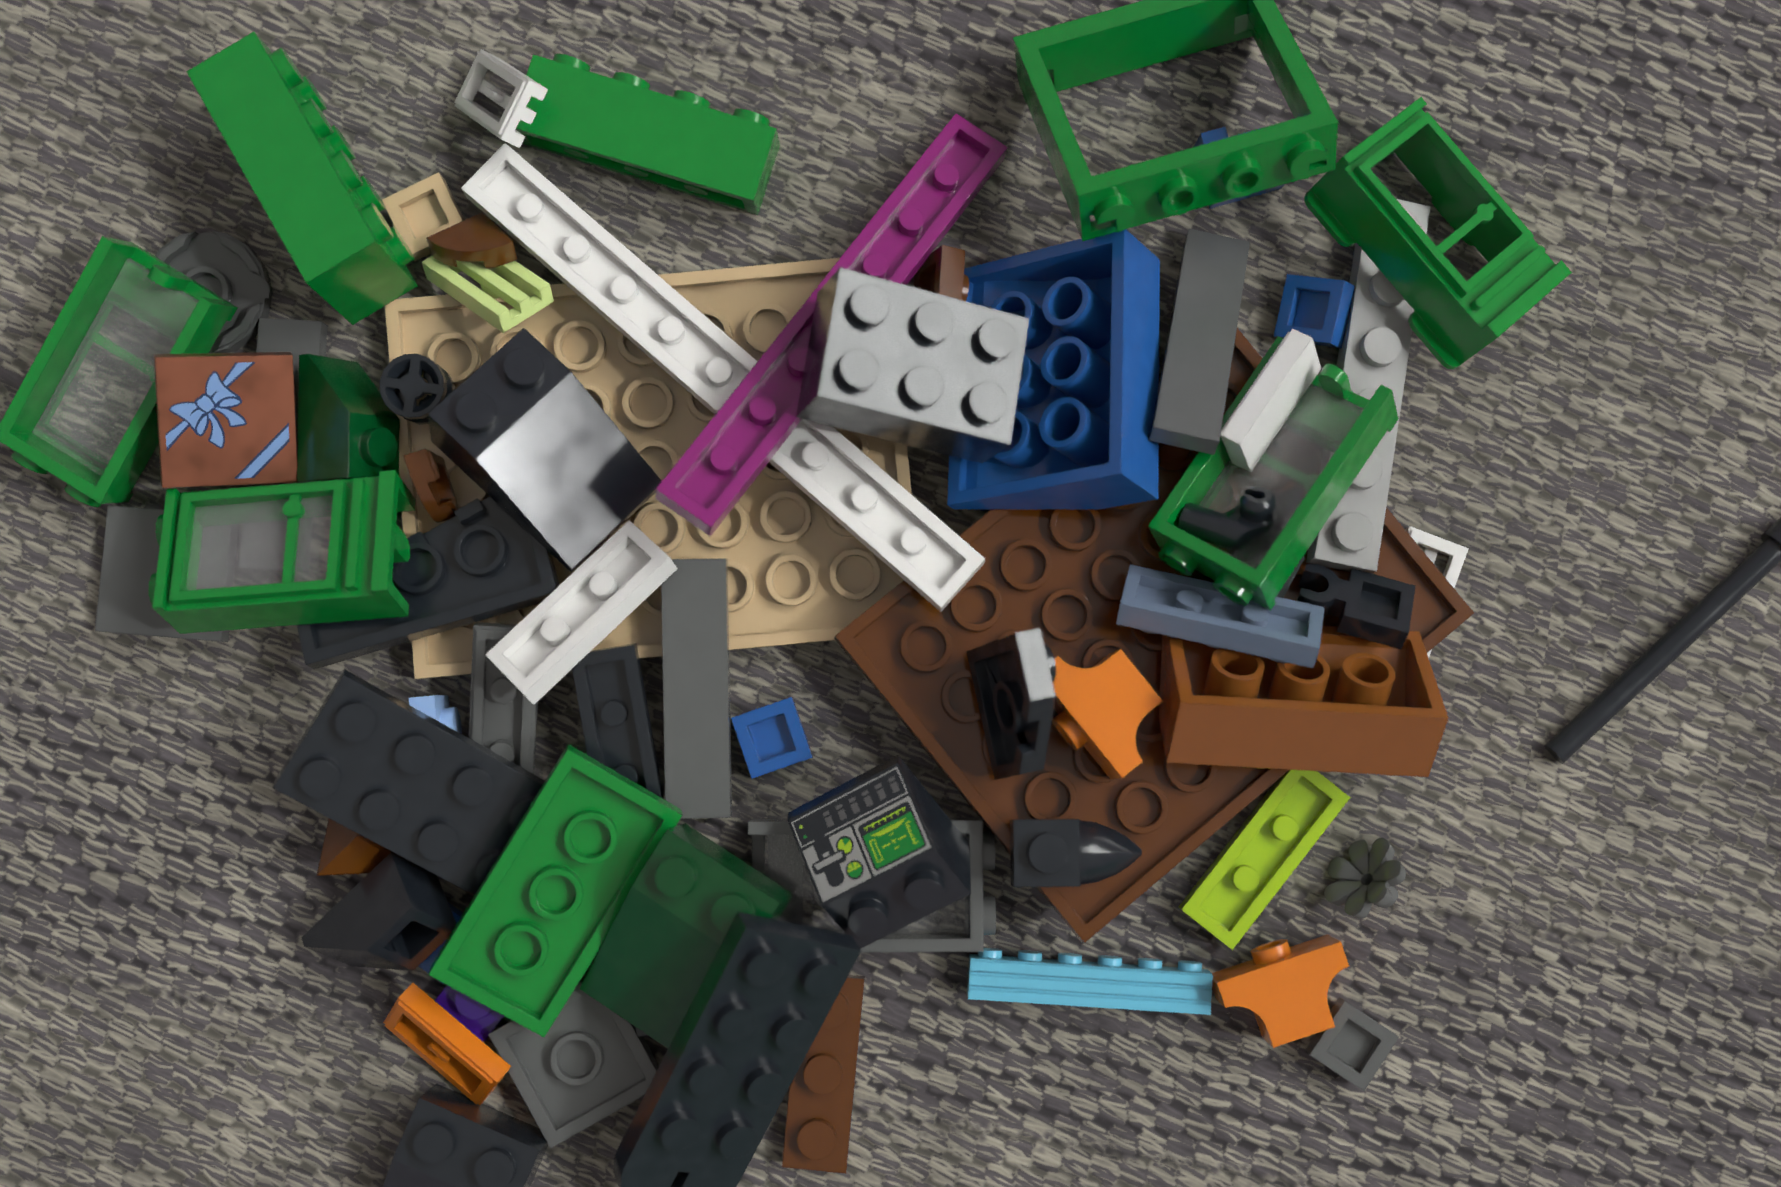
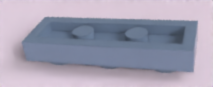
[1116,564,1325,668]

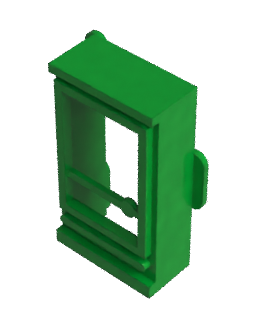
[1304,97,1572,370]

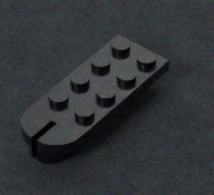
[613,912,861,1187]

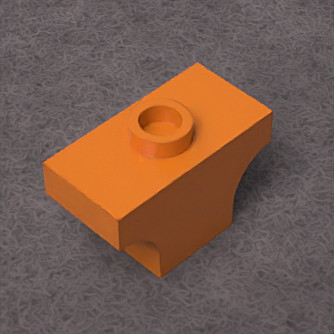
[1052,649,1163,779]
[1212,935,1349,1048]

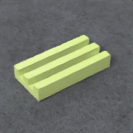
[422,256,554,333]

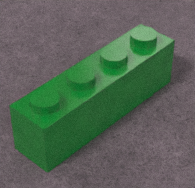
[515,54,780,215]

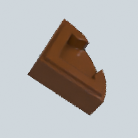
[426,212,517,268]
[403,449,459,523]

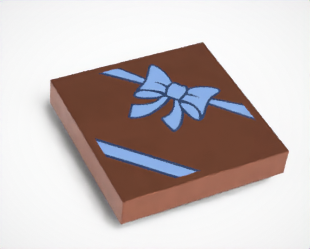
[154,352,297,488]

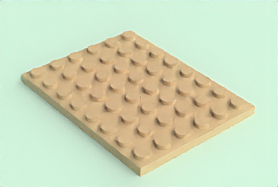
[385,258,912,679]

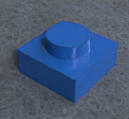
[1274,274,1355,348]
[731,697,813,779]

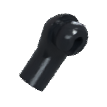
[1178,487,1279,550]

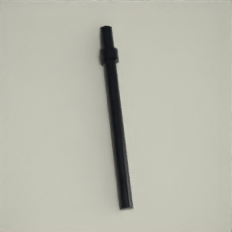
[1544,517,1781,764]

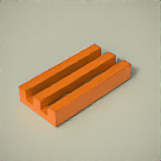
[383,983,511,1105]

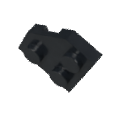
[966,628,1056,780]

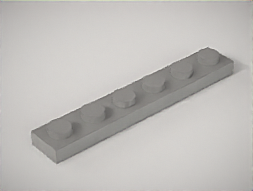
[1306,199,1431,573]

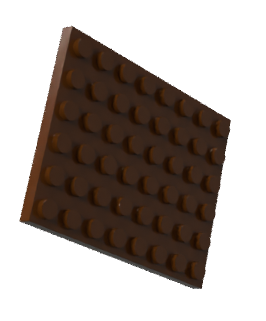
[834,328,1474,943]

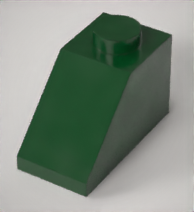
[297,354,400,483]

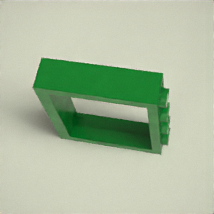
[1013,0,1338,241]

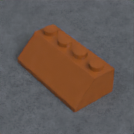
[1159,626,1449,777]

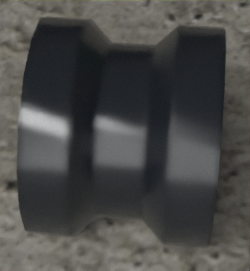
[380,354,455,425]

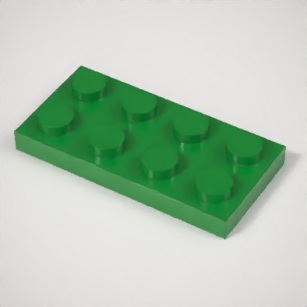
[428,744,682,1037]

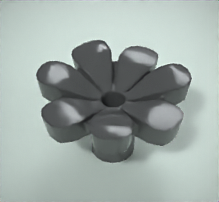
[1324,837,1406,919]

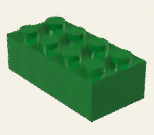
[186,31,418,325]

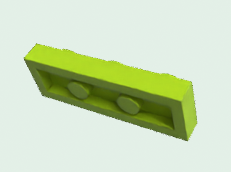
[1178,770,1351,950]

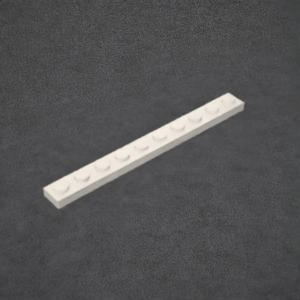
[461,143,985,612]

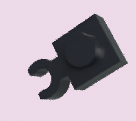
[1296,564,1416,649]

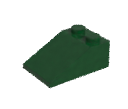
[580,823,793,1048]

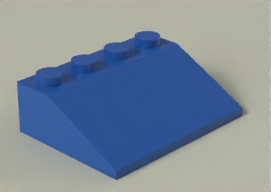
[947,229,1160,509]

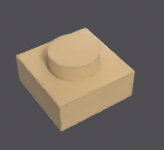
[382,172,464,261]

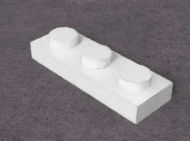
[485,520,678,705]

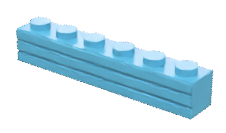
[967,948,1213,1015]

